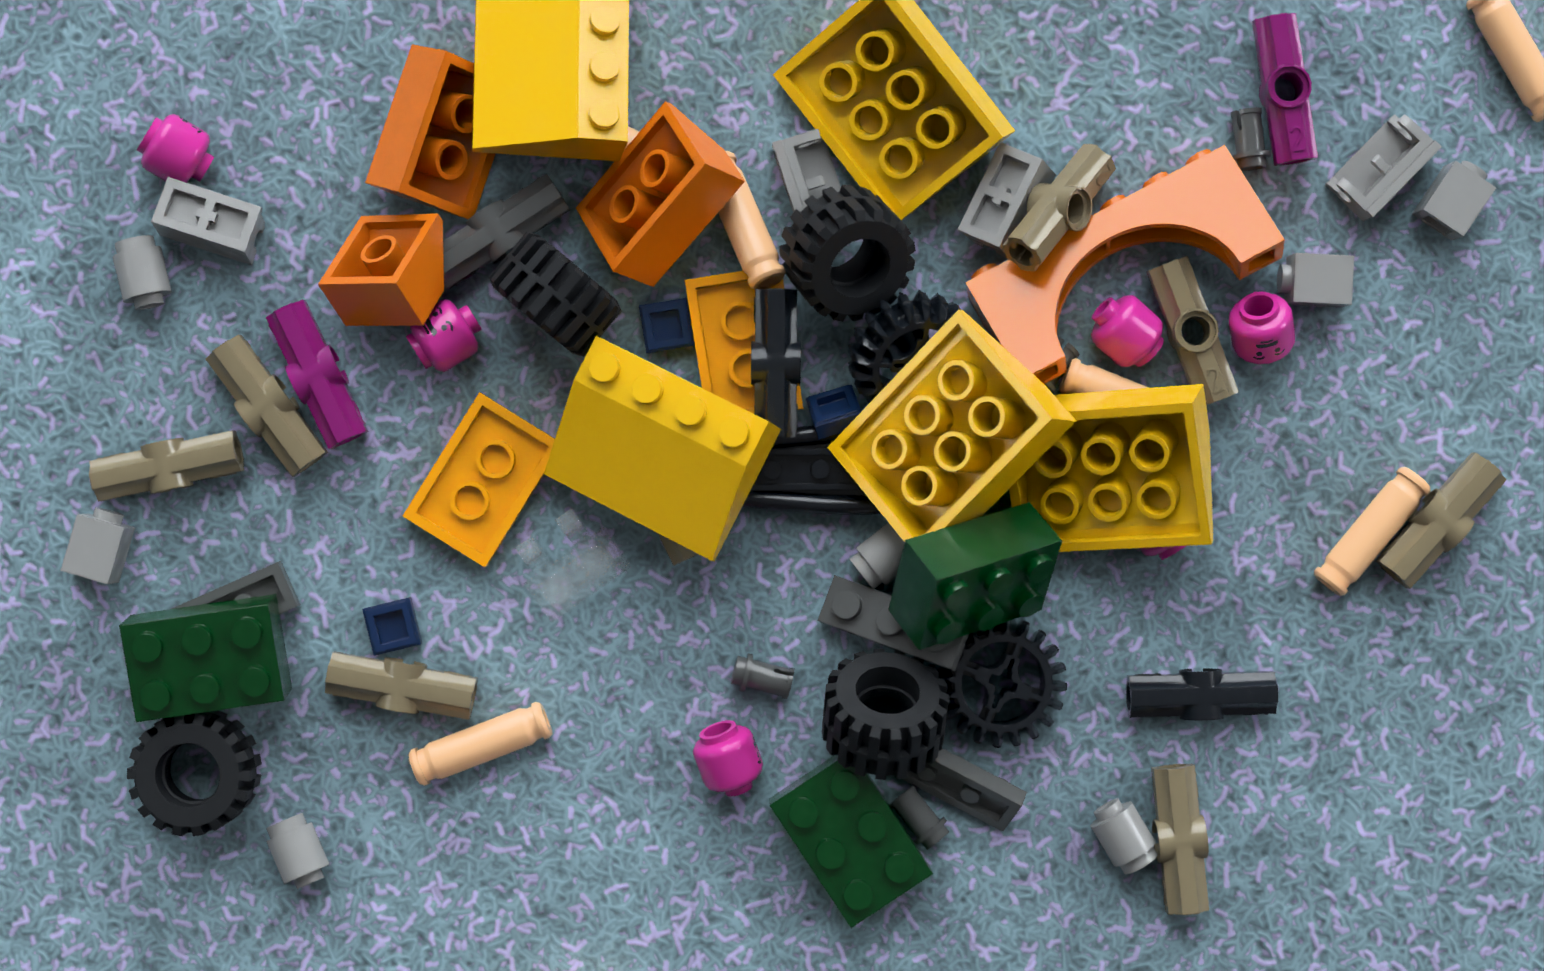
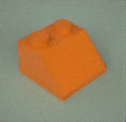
[318,213,444,326]

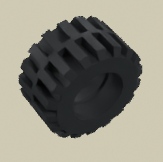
[779,185,916,322]
[489,232,622,357]
[822,649,949,780]
[127,710,262,836]

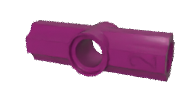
[1252,13,1318,166]
[266,299,369,449]

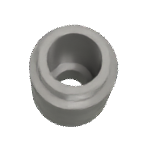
[113,235,172,310]
[849,523,905,589]
[1090,798,1158,874]
[266,813,330,889]

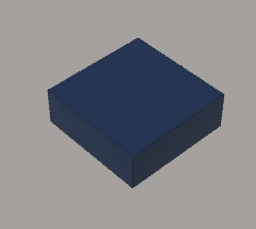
[639,298,694,354]
[806,384,861,439]
[362,597,423,656]

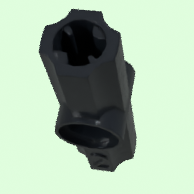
[751,288,801,437]
[1126,668,1278,721]

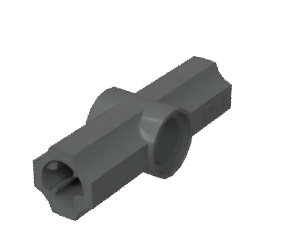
[443,174,570,289]

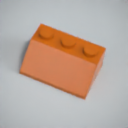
[365,44,496,220]
[576,101,745,287]

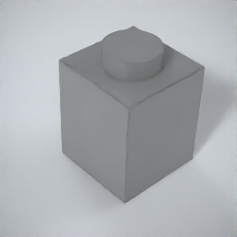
[1412,161,1496,241]
[1277,253,1354,308]
[60,507,135,584]

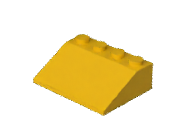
[472,0,629,161]
[772,0,1015,221]
[827,309,1076,542]
[544,336,781,562]
[1009,384,1213,552]

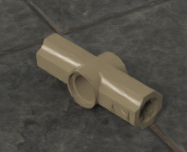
[1002,144,1116,272]
[1146,256,1239,405]
[205,334,328,477]
[89,430,244,502]
[1376,452,1507,589]
[325,651,478,720]
[1151,763,1209,915]

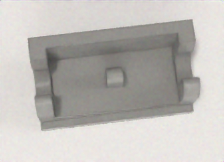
[1325,114,1442,221]
[772,129,841,212]
[957,142,1056,258]
[151,177,265,265]

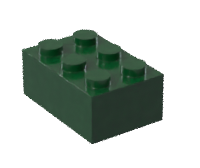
[888,502,1062,650]
[119,594,292,722]
[769,755,933,928]

